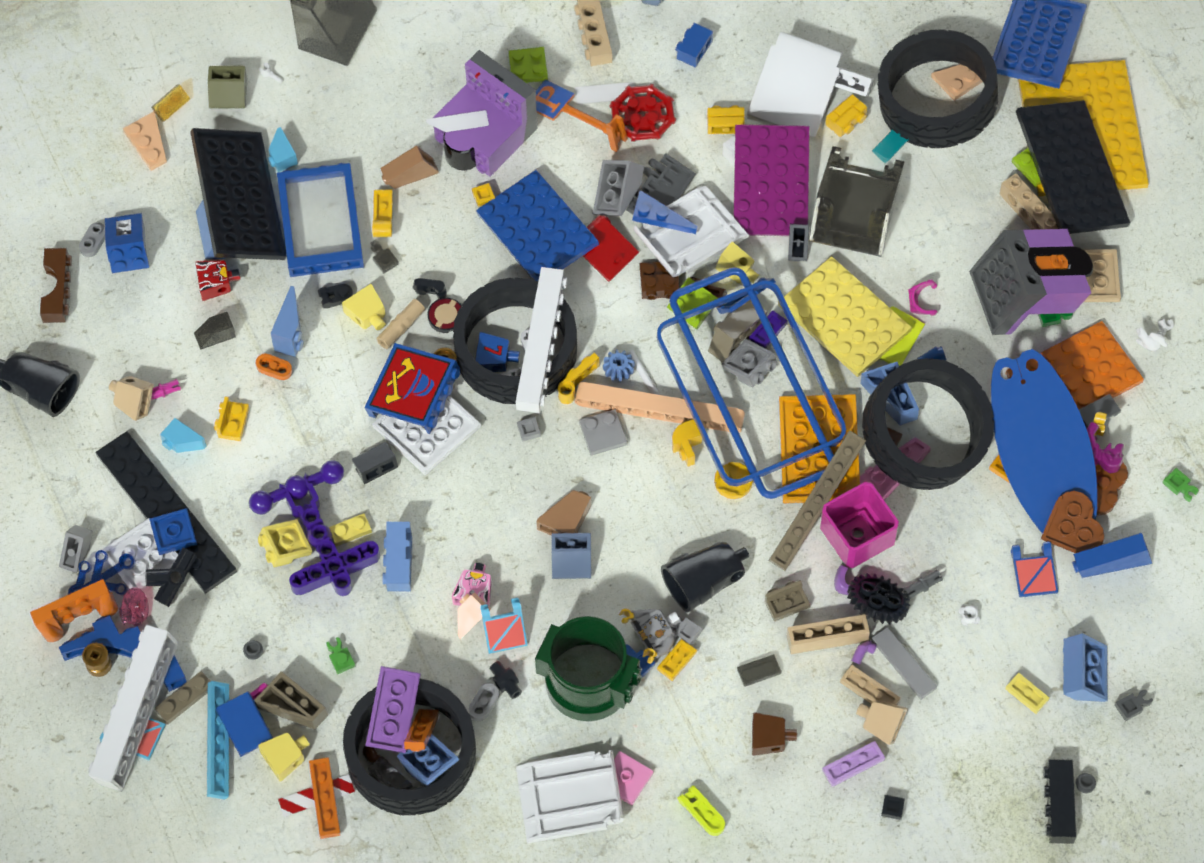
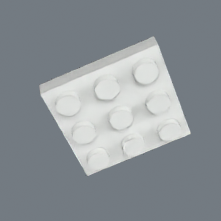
[101,518,178,596]

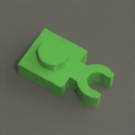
[1163,468,1199,502]
[326,637,355,675]

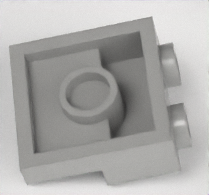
[721,339,777,388]

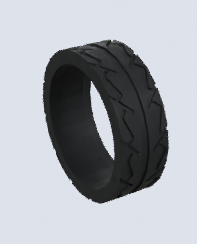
[877,29,998,148]
[453,277,577,405]
[862,358,994,490]
[343,678,476,815]

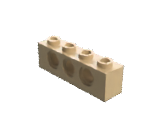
[574,0,612,66]
[999,174,1058,230]

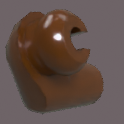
[363,740,381,764]

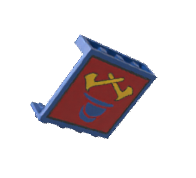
[364,343,460,434]

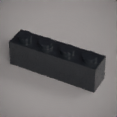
[1043,759,1076,844]

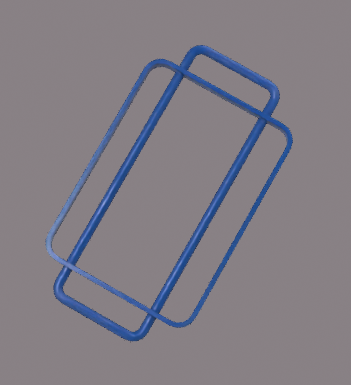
[656,267,846,499]

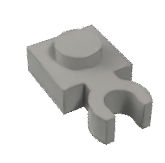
[672,615,703,645]

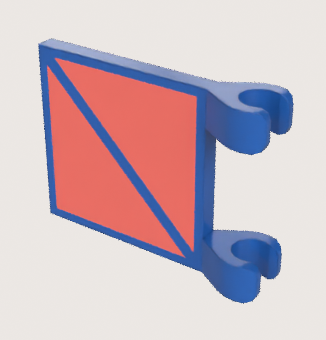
[1011,542,1058,597]

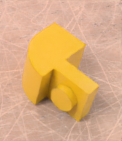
[672,419,702,467]

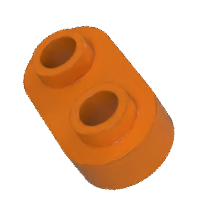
[256,354,292,380]

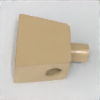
[109,376,154,421]
[856,701,908,745]

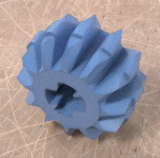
[603,349,635,383]

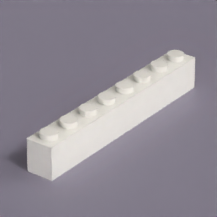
[516,267,567,413]

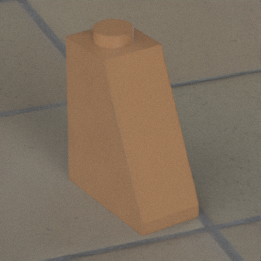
[380,145,439,189]
[536,490,591,536]

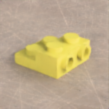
[258,519,312,568]

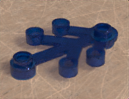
[68,550,136,595]

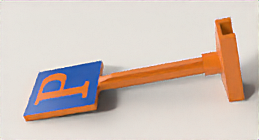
[536,79,627,152]

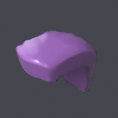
[834,565,849,595]

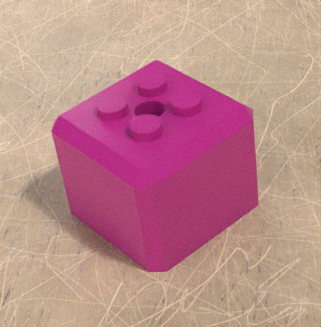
[820,482,899,568]

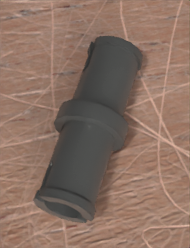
[903,570,943,599]

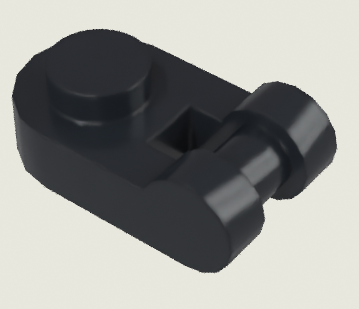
[413,278,447,298]
[318,284,353,309]

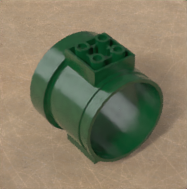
[535,616,642,721]

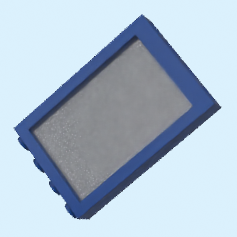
[277,163,364,277]

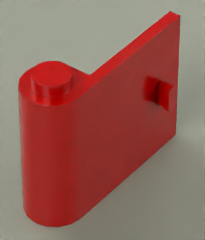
[580,215,639,282]

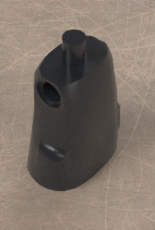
[0,352,80,417]
[661,542,749,613]

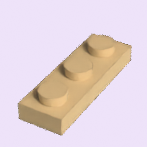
[840,665,901,705]

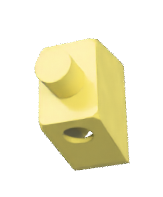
[715,242,760,284]
[342,284,386,331]
[258,733,310,782]

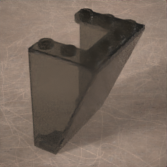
[290,0,377,66]
[809,146,905,257]

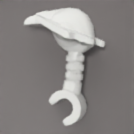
[1136,319,1174,351]

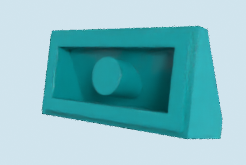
[872,129,909,163]

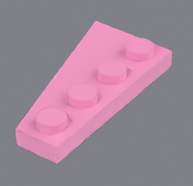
[860,437,931,500]

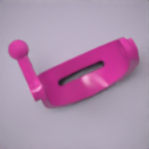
[908,280,937,316]

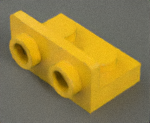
[214,396,249,441]

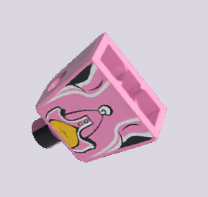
[452,563,491,607]

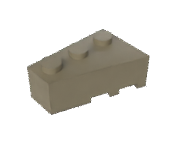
[708,300,767,362]
[254,671,328,730]

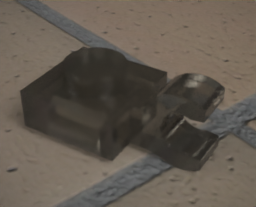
[370,239,399,274]

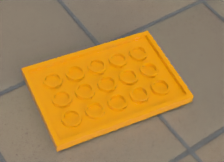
[779,394,860,504]

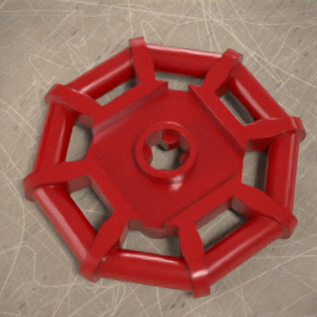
[610,84,676,142]

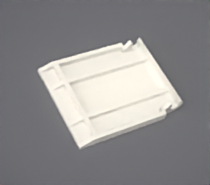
[747,32,843,137]
[633,186,749,277]
[516,750,624,844]

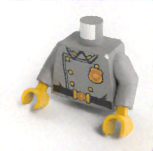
[619,609,681,664]

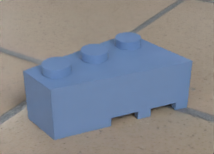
[860,362,919,426]
[383,522,412,591]

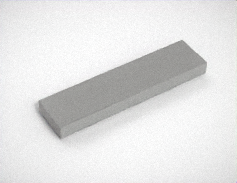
[871,627,937,700]

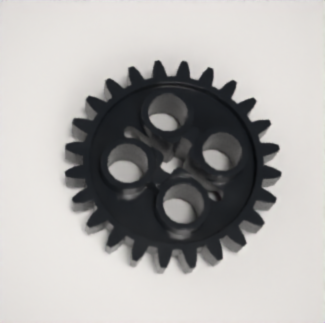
[847,573,910,625]

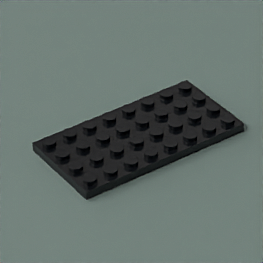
[1015,100,1131,234]
[190,128,287,260]

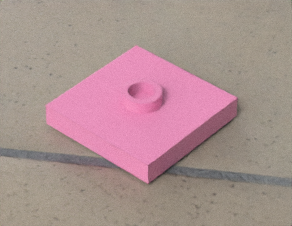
[614,751,654,805]

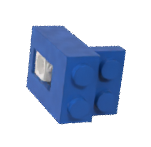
[105,213,149,273]

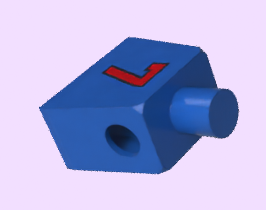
[475,332,520,372]

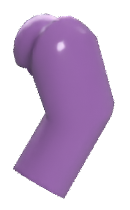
[851,640,877,665]

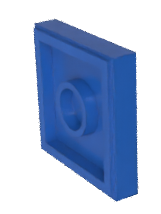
[149,508,197,555]

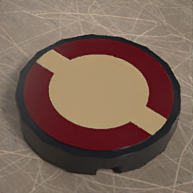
[427,297,463,333]

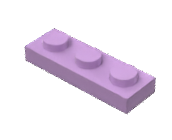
[822,741,885,787]

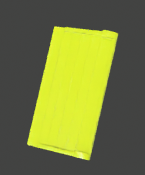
[880,306,925,366]

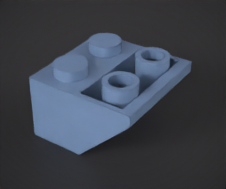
[552,533,591,579]

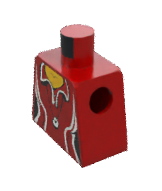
[195,260,241,301]

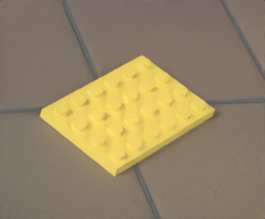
[778,256,912,377]

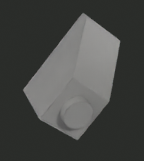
[59,525,93,573]

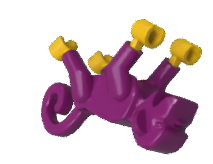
[1087,412,1124,473]

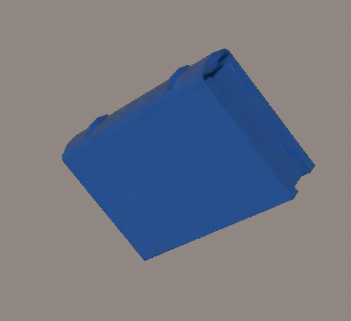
[216,691,273,757]

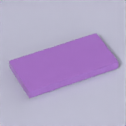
[366,666,421,753]

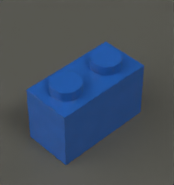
[675,23,713,68]

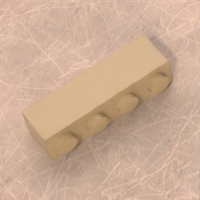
[787,614,870,654]

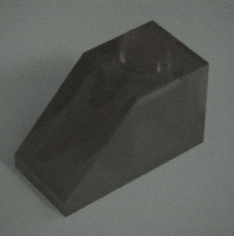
[194,312,236,350]

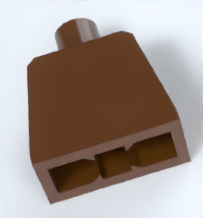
[752,712,797,756]

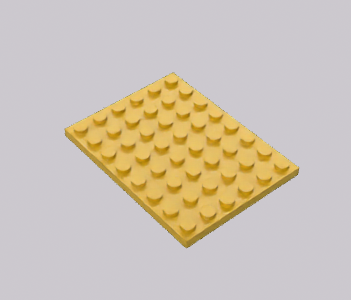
[1018,60,1149,197]

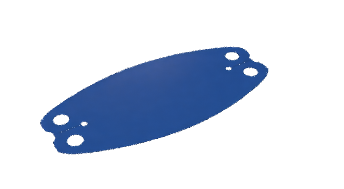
[991,349,1097,534]

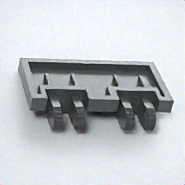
[626,153,696,215]

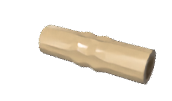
[376,299,425,349]

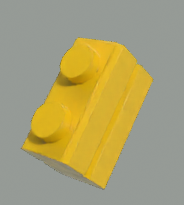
[825,94,867,137]
[707,105,745,134]

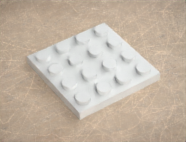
[372,395,481,476]

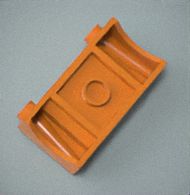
[30,579,118,642]

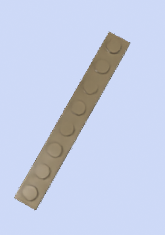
[768,431,866,571]

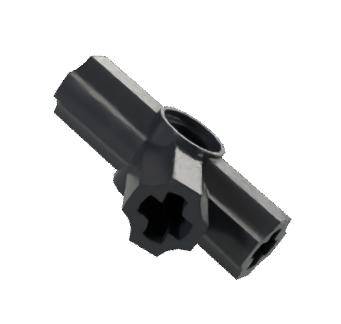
[145,547,197,607]

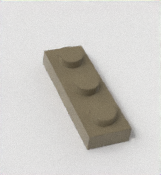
[155,671,210,725]

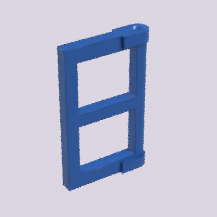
[717,277,776,314]

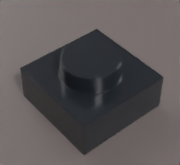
[881,795,905,820]

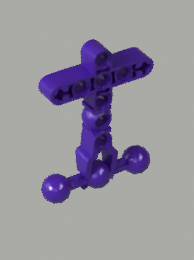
[249,460,380,596]

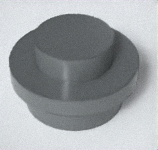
[243,640,263,660]
[1076,773,1096,793]

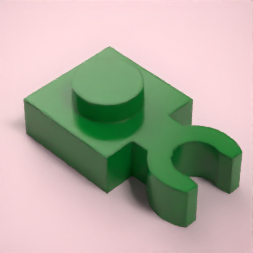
[1038,313,1073,327]

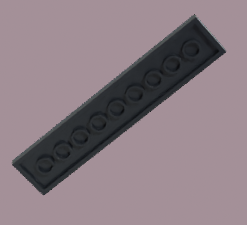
[95,431,237,594]

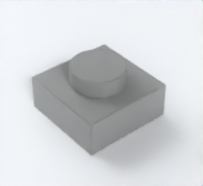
[517,417,541,442]

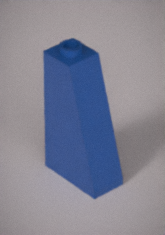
[1072,533,1152,578]

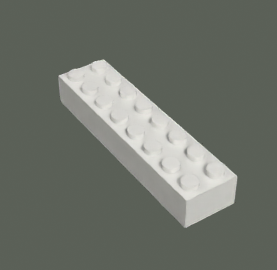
[89,625,178,792]

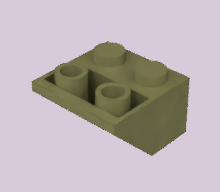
[208,66,247,108]

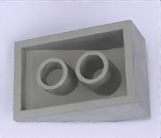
[592,160,644,216]

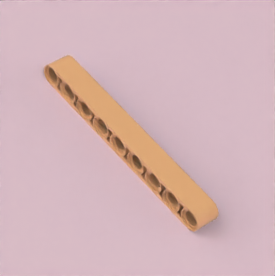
[574,382,745,432]

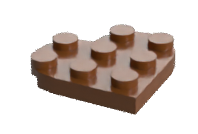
[1095,463,1128,516]
[1041,491,1104,553]

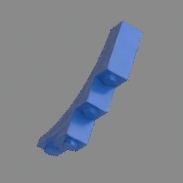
[59,615,187,692]

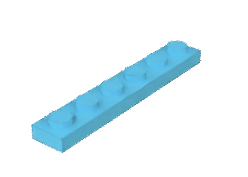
[207,681,229,800]

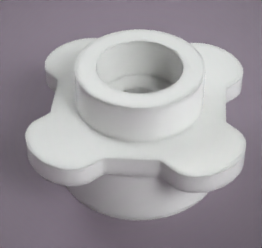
[959,606,980,626]

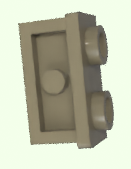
[765,580,810,622]

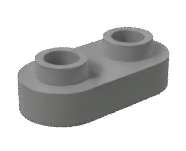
[79,222,105,257]
[469,683,499,721]

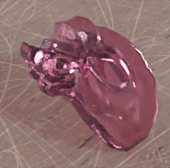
[119,588,149,627]

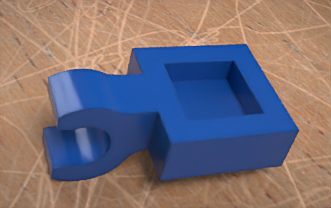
[626,644,656,678]

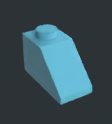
[268,127,298,173]
[160,418,207,453]

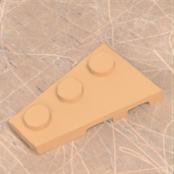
[931,64,983,101]
[123,112,167,171]

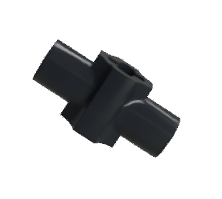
[490,661,522,699]

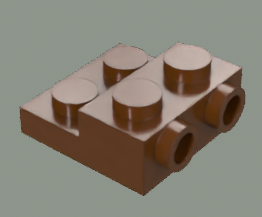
[639,262,679,300]

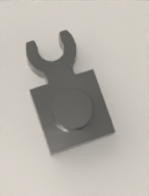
[1115,690,1153,721]

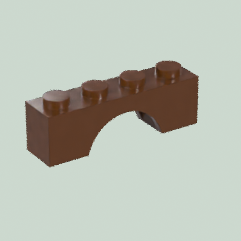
[40,248,72,323]

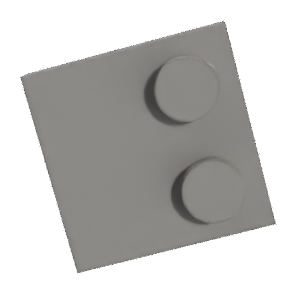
[579,410,627,456]

